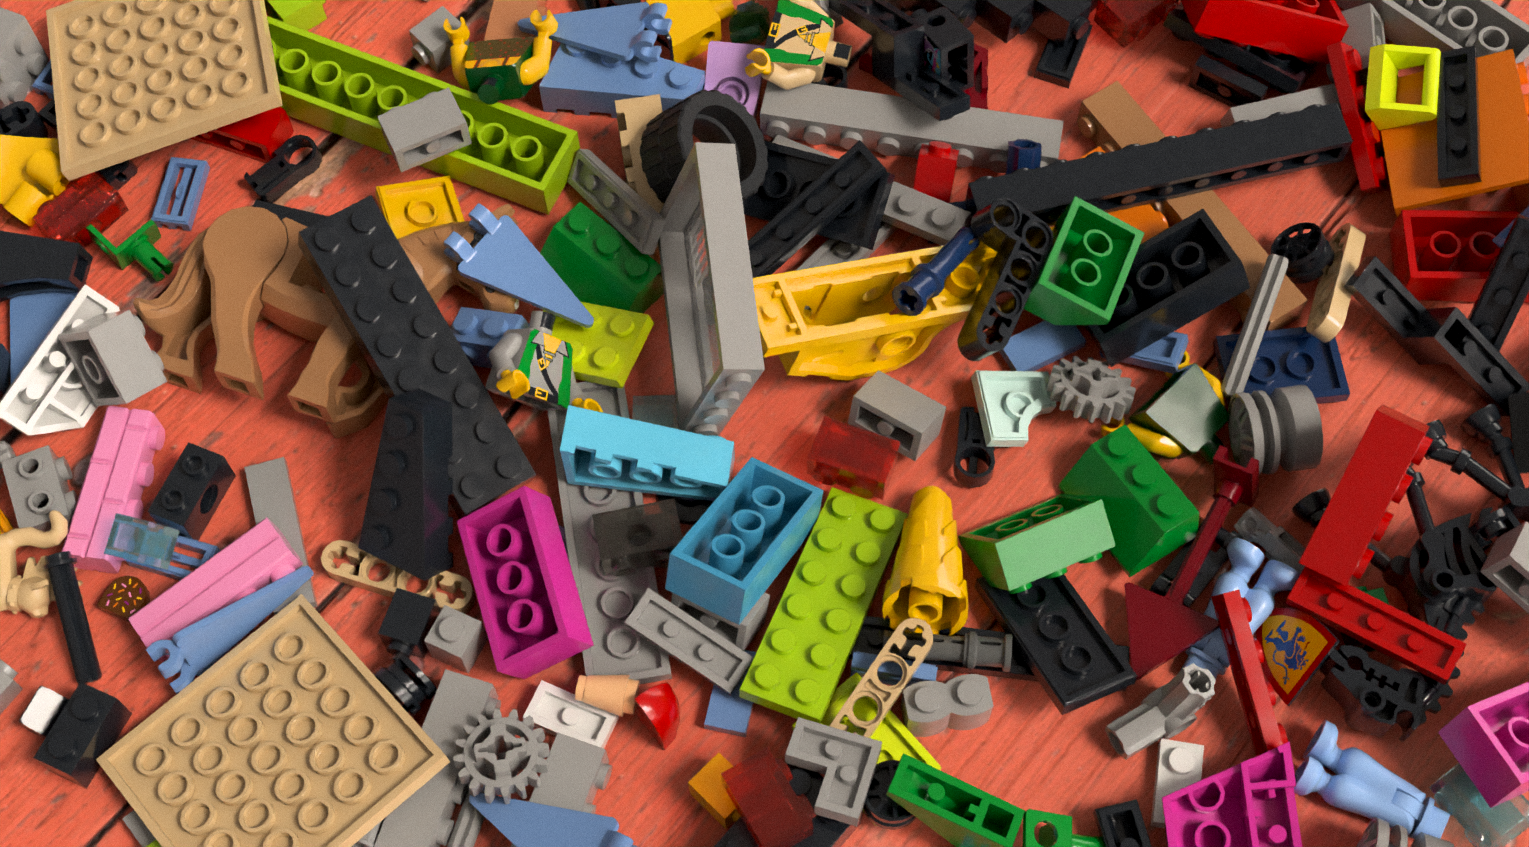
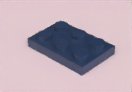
[1213,327,1350,407]

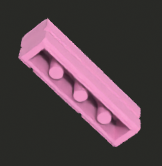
[61,406,165,574]
[128,517,303,662]

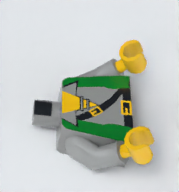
[485,311,603,413]

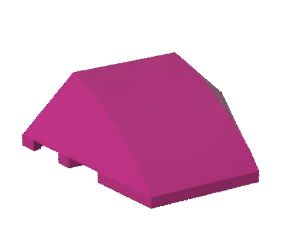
[1161,741,1302,847]

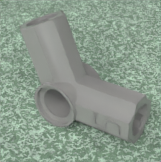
[1105,663,1216,760]

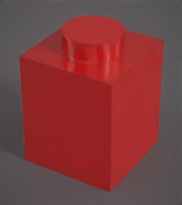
[913,141,959,203]

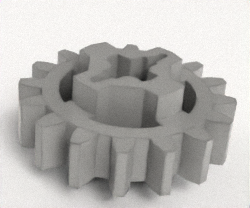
[1046,356,1136,424]
[453,708,550,805]

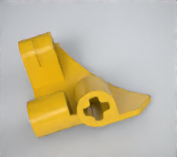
[0,134,83,227]

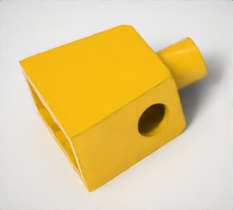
[644,0,735,64]

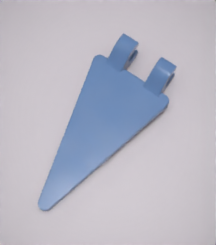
[518,2,672,62]
[443,203,594,328]
[10,284,86,384]
[146,565,314,694]
[469,793,638,847]

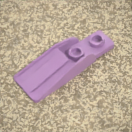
[704,41,765,120]

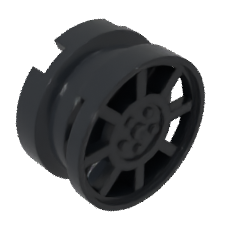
[1271,222,1335,284]
[373,650,437,716]
[863,760,916,830]

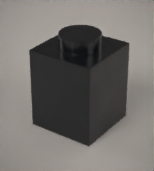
[378,588,441,659]

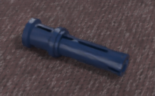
[892,227,980,316]

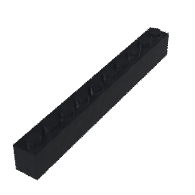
[965,103,1353,226]

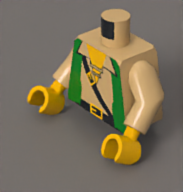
[745,0,852,90]

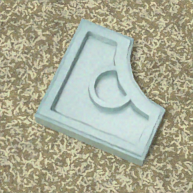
[971,370,1057,447]

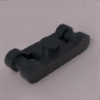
[1149,520,1244,608]

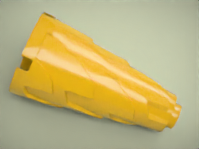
[882,486,968,636]

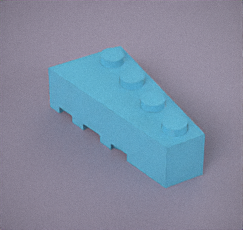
[560,405,735,501]

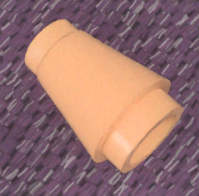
[575,675,640,717]

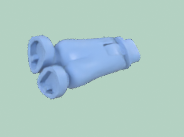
[1181,538,1300,679]
[1294,720,1450,839]

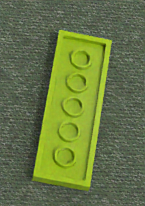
[739,487,908,724]

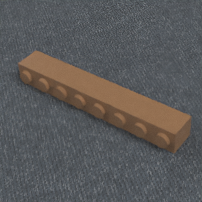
[1077,81,1308,331]

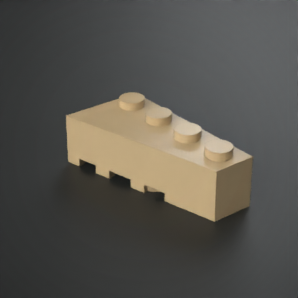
[615,94,664,265]

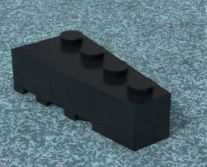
[358,388,453,581]

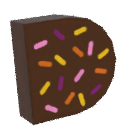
[97,576,150,622]

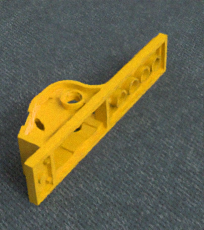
[753,227,1054,381]

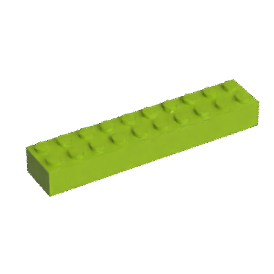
[267,16,580,215]

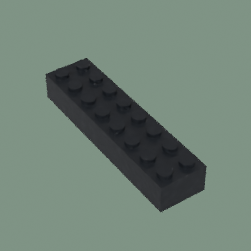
[298,195,536,519]

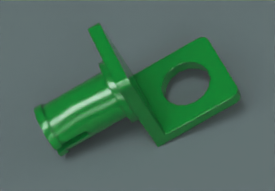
[86,219,174,281]
[1022,809,1105,847]

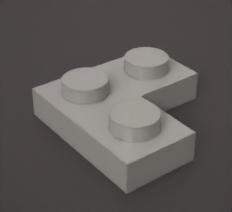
[785,717,882,827]

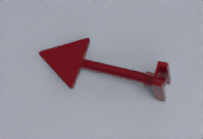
[1124,445,1259,680]

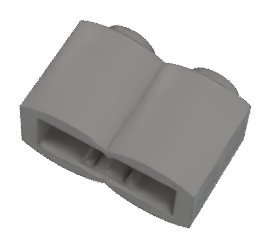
[900,674,994,737]

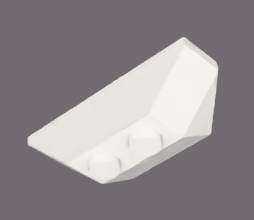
[0,285,120,436]

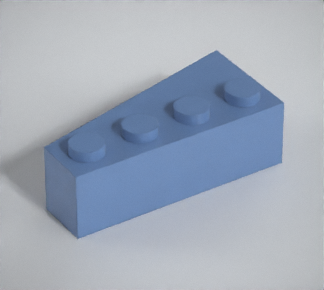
[539,43,705,118]

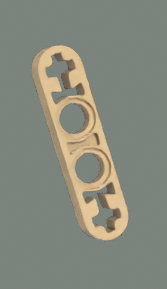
[1306,223,1366,343]
[321,540,476,614]
[829,618,933,738]

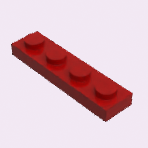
[1326,41,1389,194]
[1286,566,1467,685]
[1211,589,1288,756]

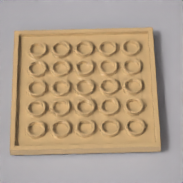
[46,0,283,181]
[96,594,450,847]

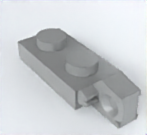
[1234,507,1306,574]

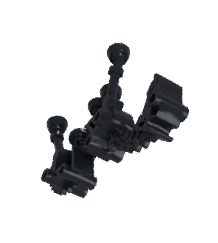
[1292,404,1529,742]

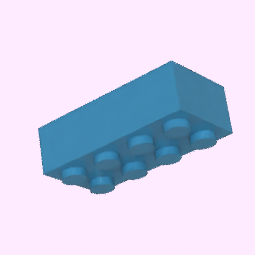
[665,457,824,625]

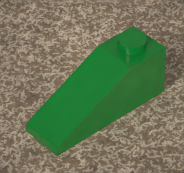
[886,753,1025,847]

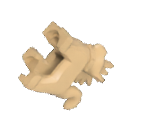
[0,510,83,618]

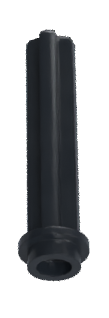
[42,551,102,684]

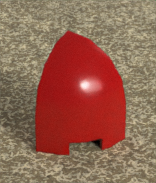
[634,682,680,751]

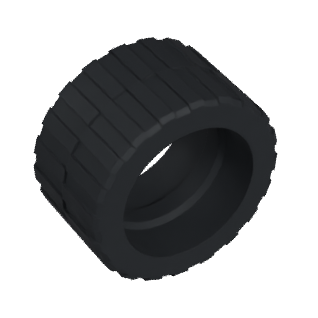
[640,90,768,204]

